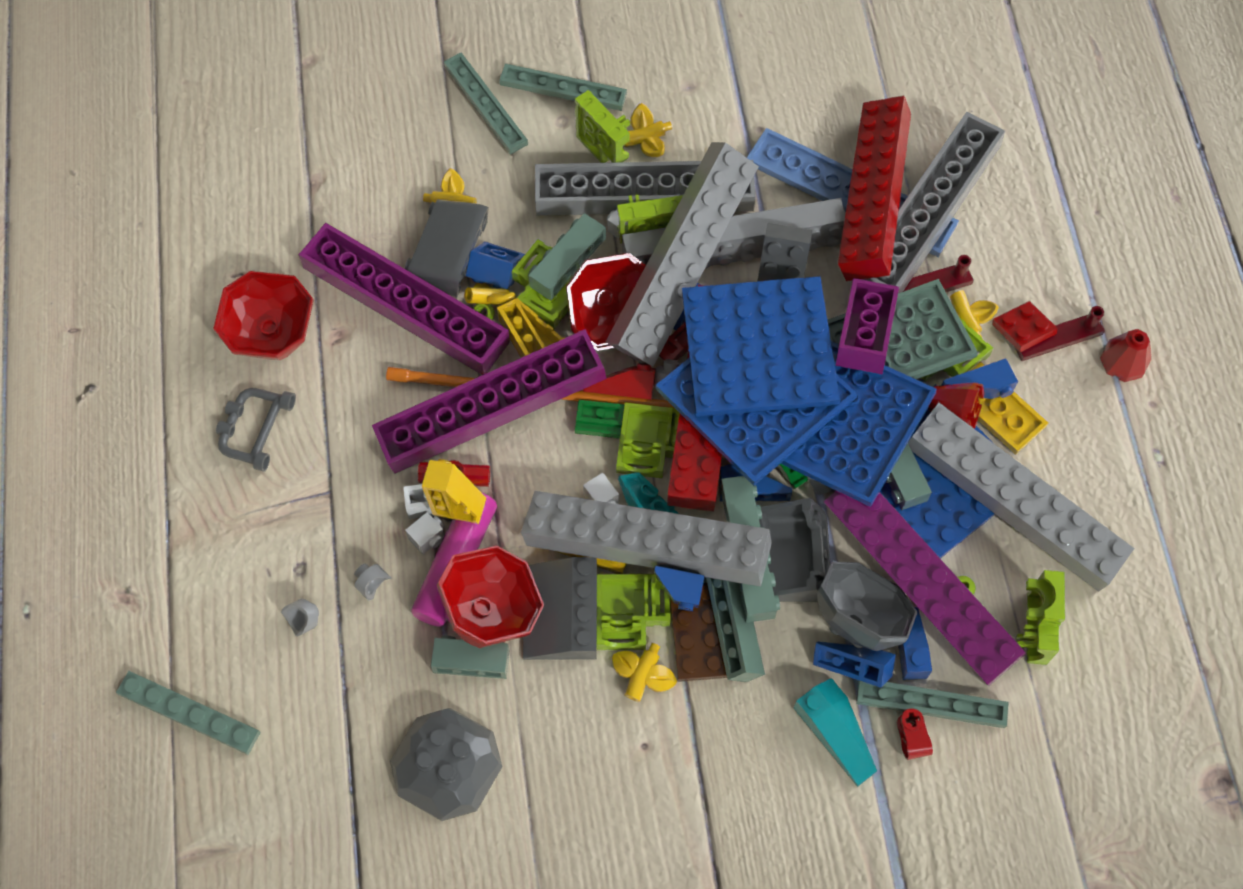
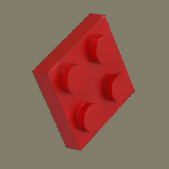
[992,301,1058,352]

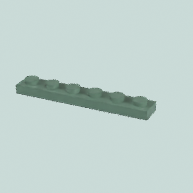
[444,52,528,155]
[499,63,627,111]
[116,671,261,755]
[856,681,1009,729]

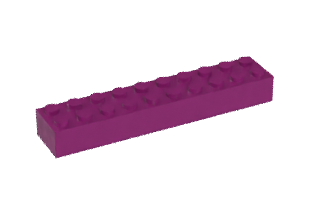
[298,222,510,375]
[372,330,607,474]
[824,491,1026,686]

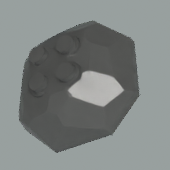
[817,562,917,651]
[390,708,503,821]

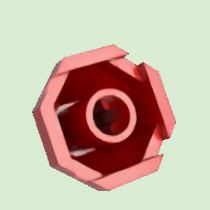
[1100,329,1152,382]
[928,382,984,429]

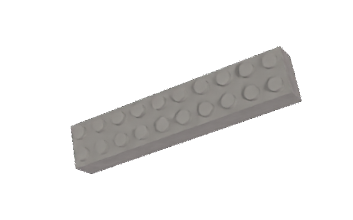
[861,112,1005,294]
[606,142,759,367]
[535,160,756,216]
[622,198,845,269]
[908,403,1135,592]
[521,491,772,587]

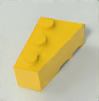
[497,298,565,358]
[422,459,486,524]

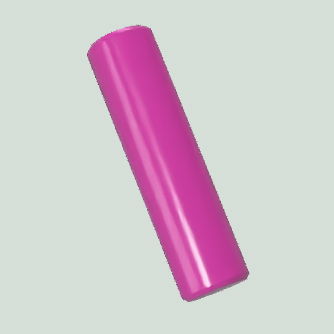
[411,492,497,627]

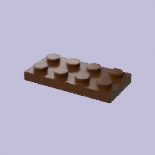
[670,583,727,682]

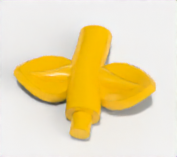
[624,103,672,157]
[423,168,477,203]
[464,283,516,305]
[950,290,999,339]
[612,643,677,702]

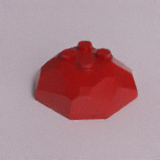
[566,253,646,351]
[213,271,314,360]
[437,545,544,648]

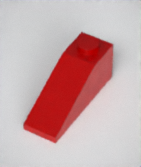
[583,363,655,400]

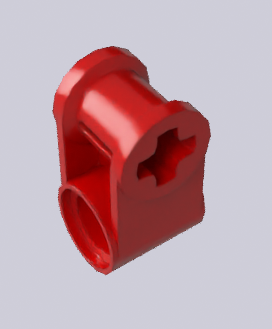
[896,708,933,760]

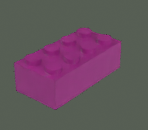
[836,278,899,374]

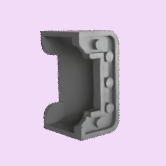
[404,199,489,298]
[759,498,830,602]

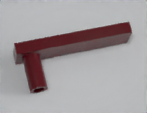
[903,255,974,292]
[1014,306,1105,361]

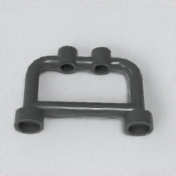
[216,388,296,472]

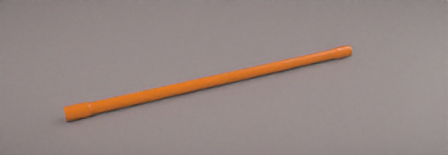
[386,367,674,408]

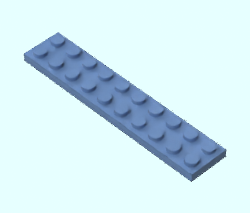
[747,128,959,258]

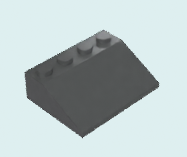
[523,557,597,660]

